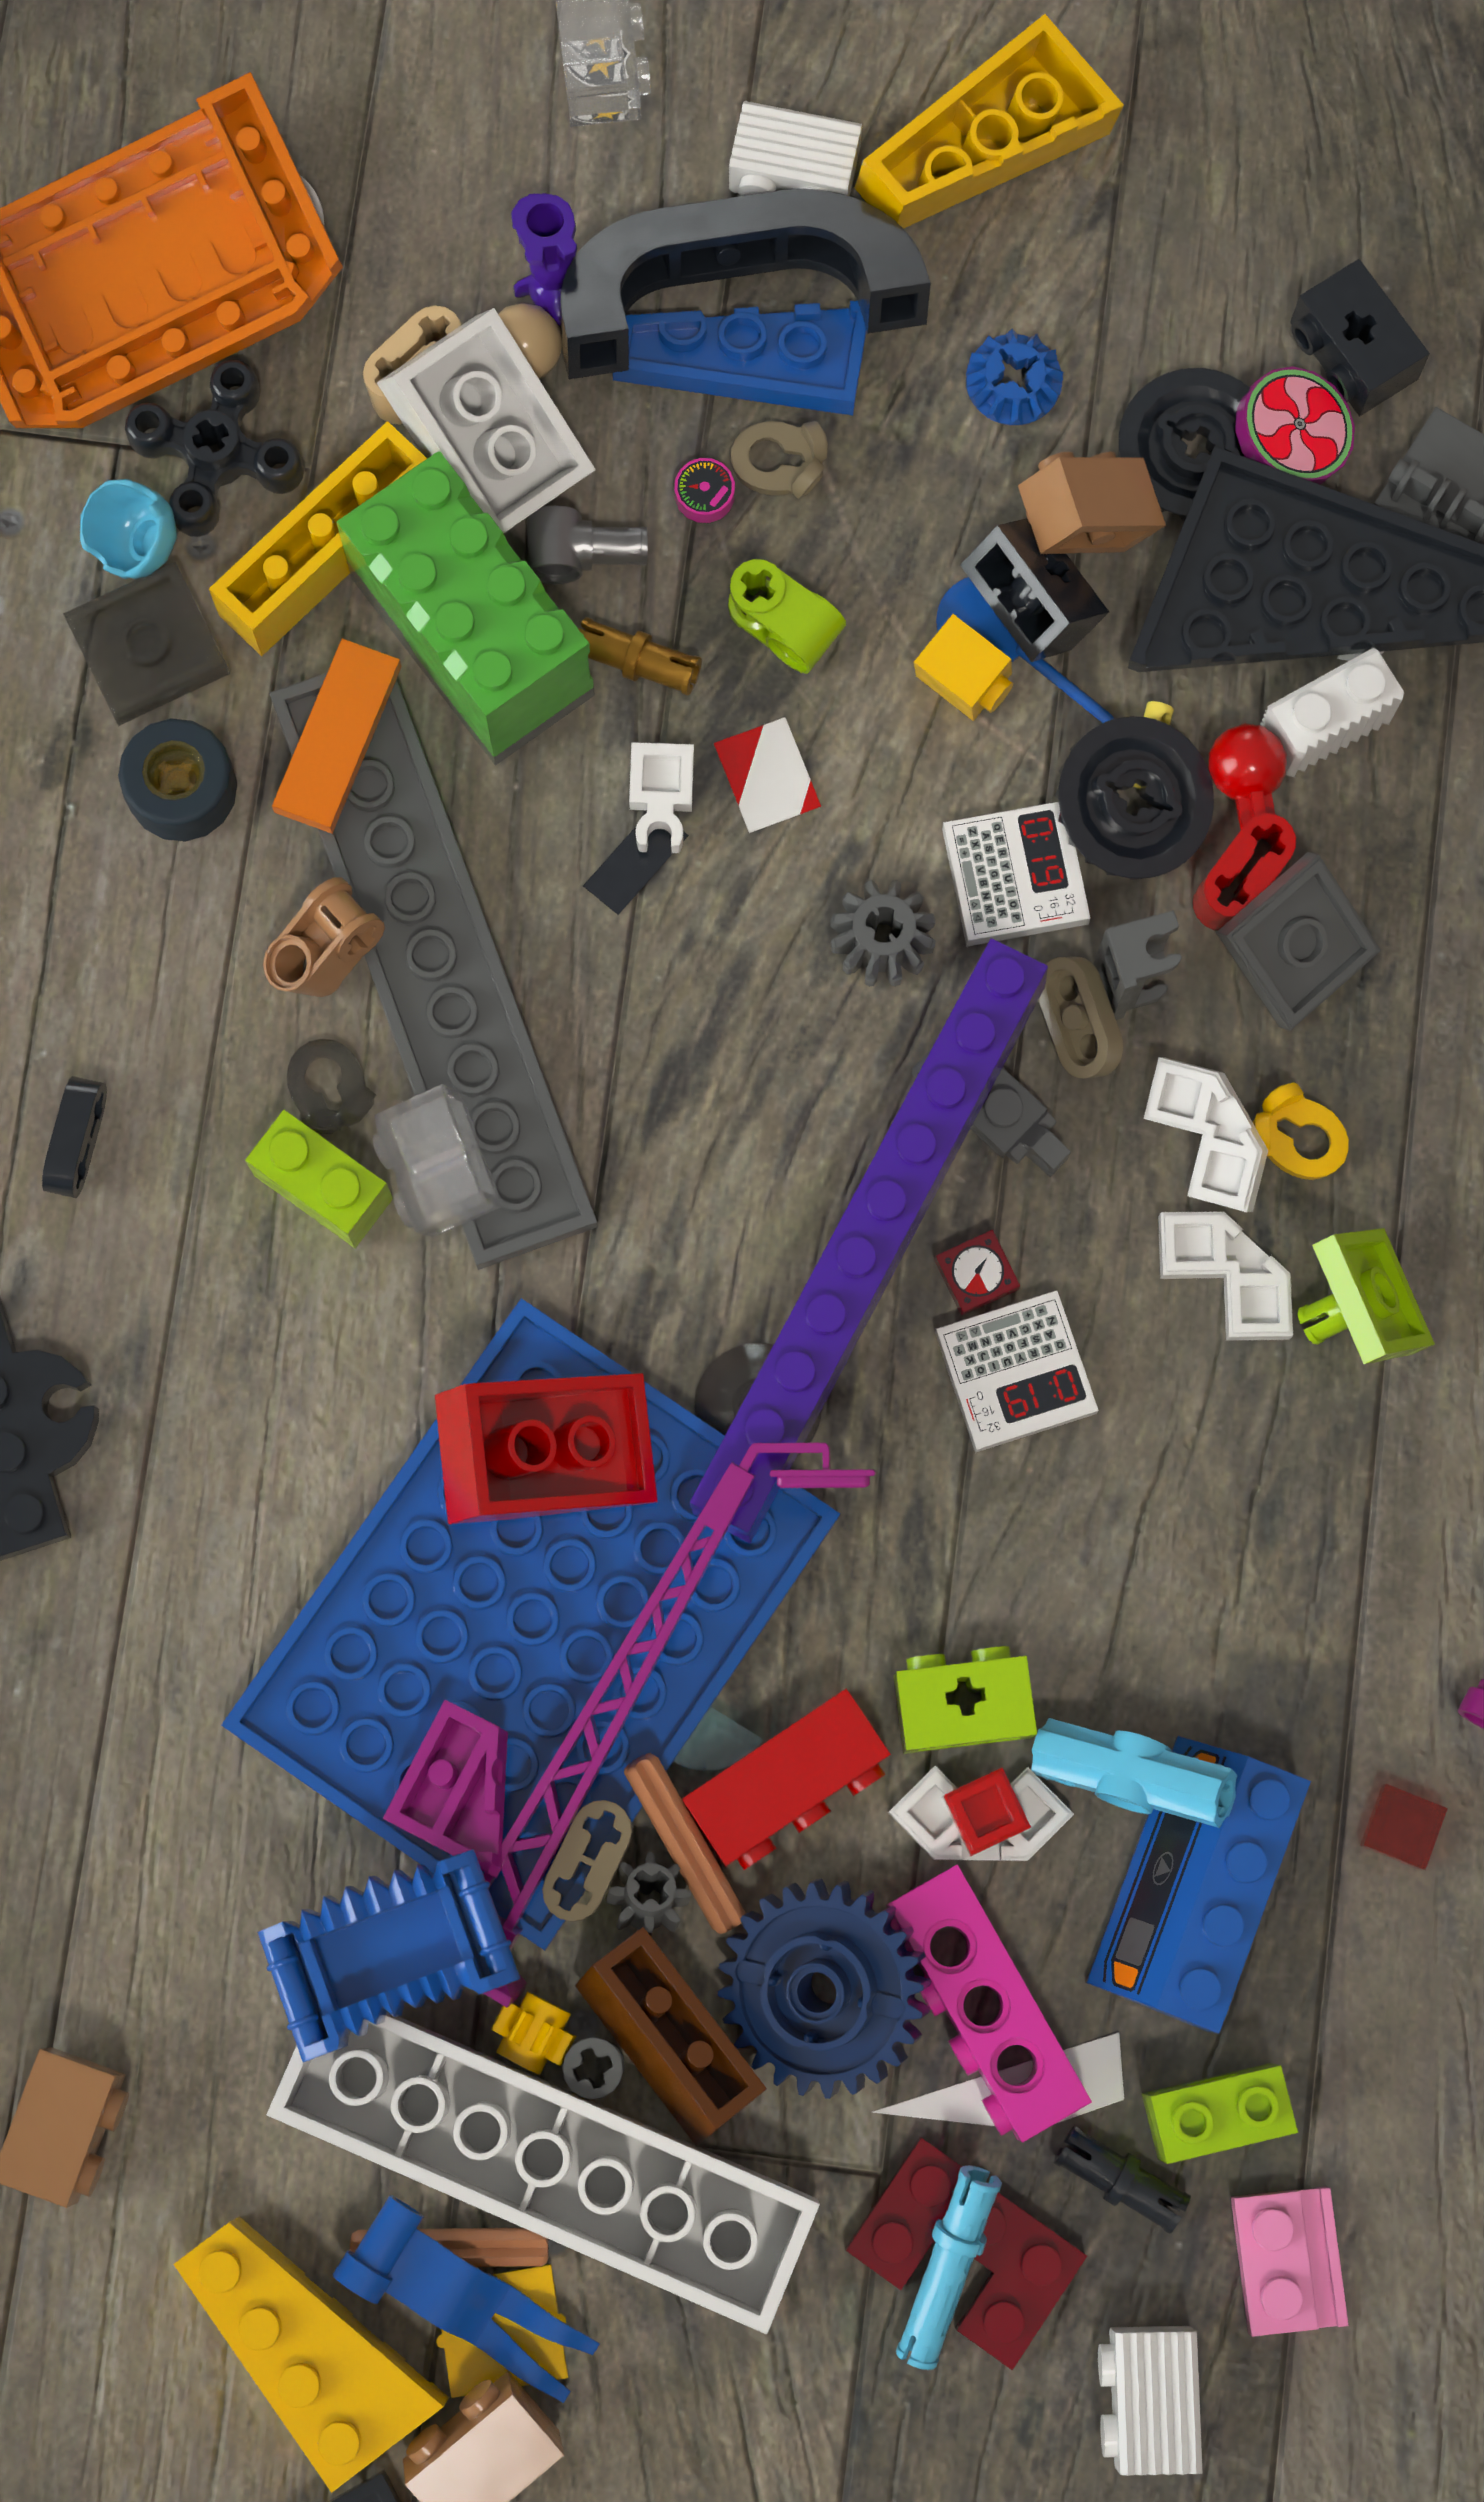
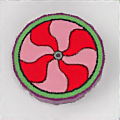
[1235,366,1355,485]

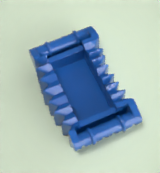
[257,1849,521,2063]

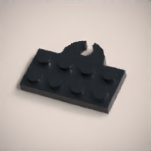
[0,1297,99,1561]

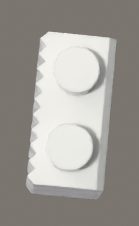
[729,101,862,196]
[1260,647,1404,777]
[1098,2326,1202,2476]

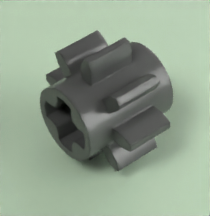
[606,1852,691,1936]

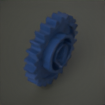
[717,1878,931,2099]

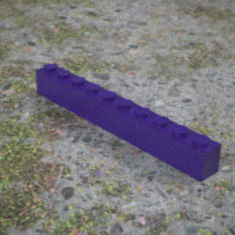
[690,938,1048,1544]

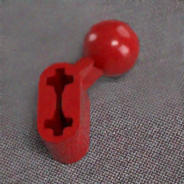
[1193,723,1296,931]

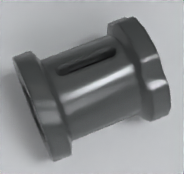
[563,2036,625,2099]

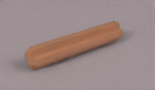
[624,1753,746,1934]
[350,2228,549,2267]

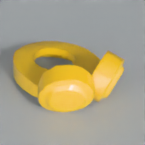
[1252,1082,1349,1180]

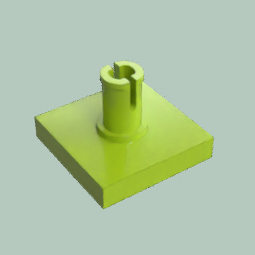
[1298,1228,1435,1364]

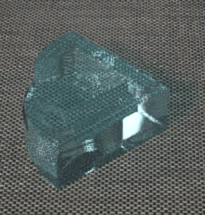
[674,1707,763,1771]

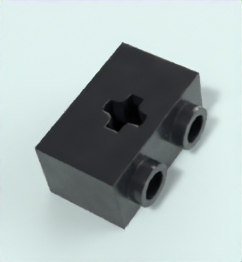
[1290,259,1430,417]
[960,518,1109,662]

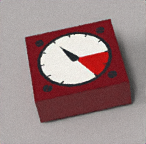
[934,1229,1020,1316]

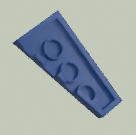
[613,301,867,416]

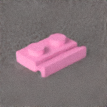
[1231,2186,1349,2337]

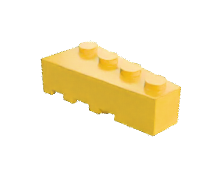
[854,14,1124,229]
[173,2216,450,2493]

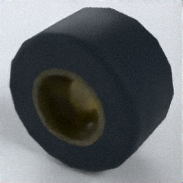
[118,718,237,842]

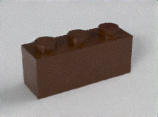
[575,1927,767,2147]

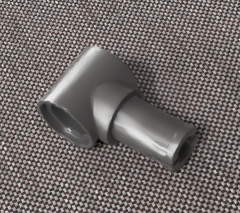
[526,505,648,584]

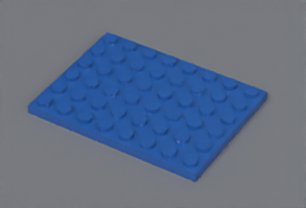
[221,1298,840,1951]

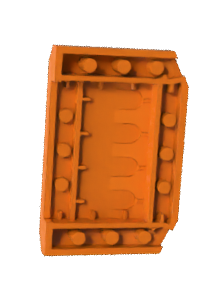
[0,72,343,428]

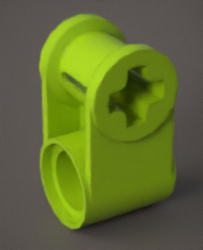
[728,559,846,674]

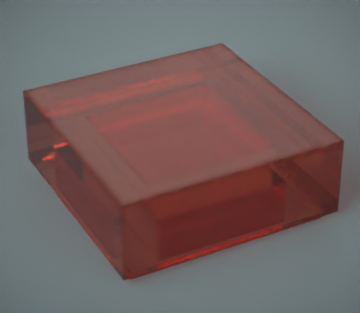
[1360,1784,1448,1871]

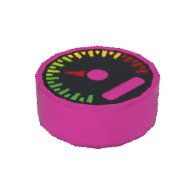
[674,458,735,523]

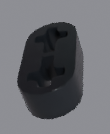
[42,1076,107,1198]

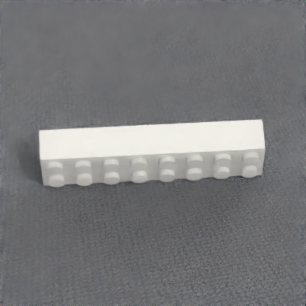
[266,2011,820,2334]

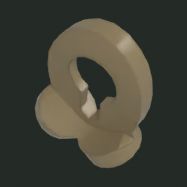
[731,421,828,499]

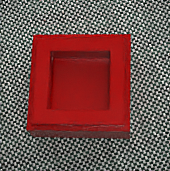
[942,1767,1031,1856]

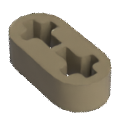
[542,1800,633,1922]

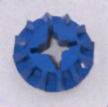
[966,328,1064,425]

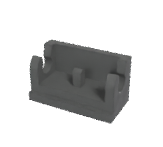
[1093,910,1182,1020]

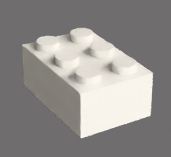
[377,308,596,533]

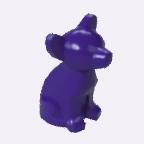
[511,193,577,326]

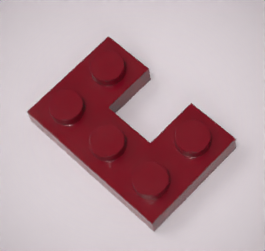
[845,2137,1087,2370]

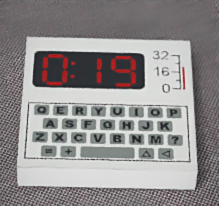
[942,802,1091,947]
[935,1291,1099,1453]

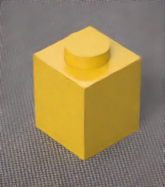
[914,614,1014,721]

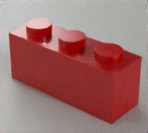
[682,1688,891,1870]

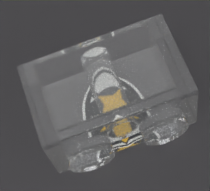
[555,0,651,127]

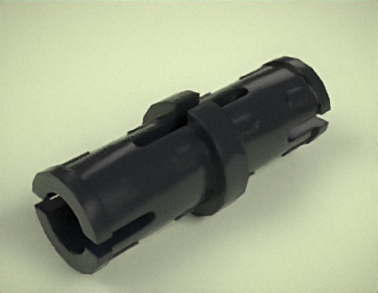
[1053,2125,1191,2234]

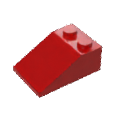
[435,1373,658,1524]

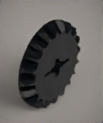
[1118,368,1250,521]
[1054,716,1214,880]

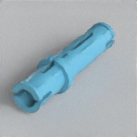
[896,2165,1002,2370]

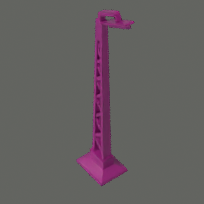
[483,1443,877,2008]

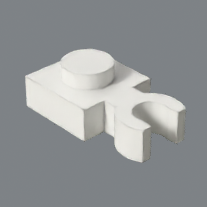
[629,743,694,853]

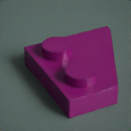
[383,1700,508,1878]

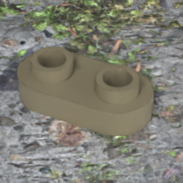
[1038,957,1123,1079]

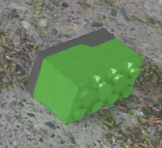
[336,451,595,766]

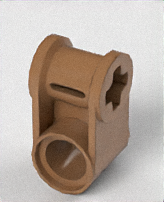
[263,877,385,997]

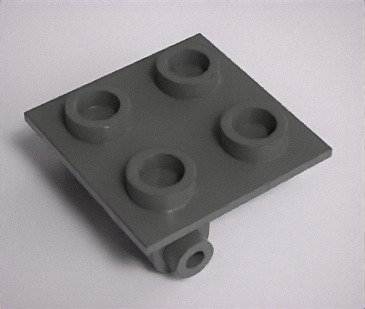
[1374,407,1484,544]

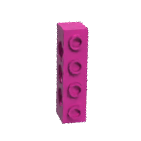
[886,1864,1092,2143]

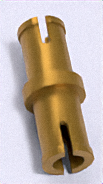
[578,617,702,695]

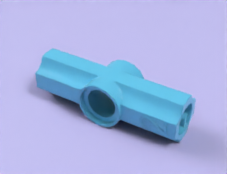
[1031,1718,1237,1828]

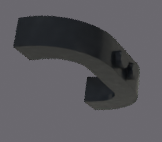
[561,189,931,380]

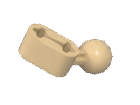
[363,303,562,425]

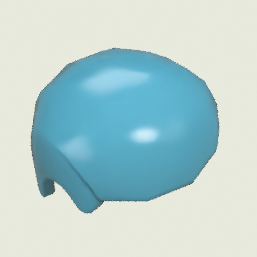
[80,479,178,580]

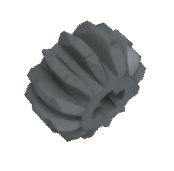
[830,880,936,987]

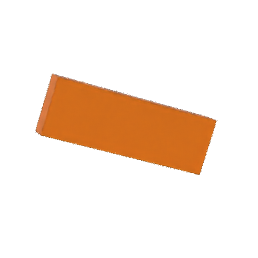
[272,638,402,834]

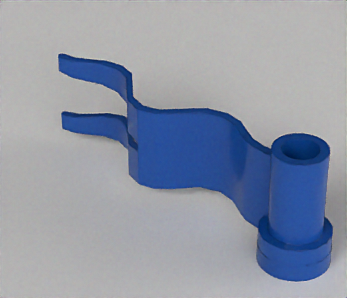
[332,2195,600,2403]

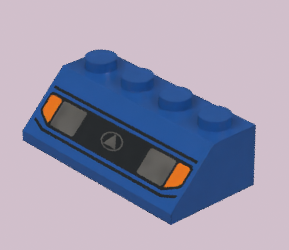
[1086,1736,1311,2034]

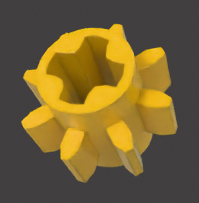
[491,1991,576,2075]

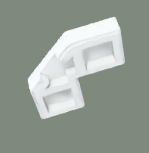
[1144,1057,1268,1212]
[1158,1212,1293,1341]
[888,1766,1074,1861]

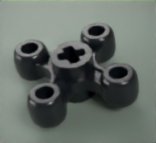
[125,360,304,537]

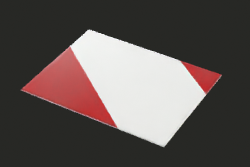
[713,717,821,833]

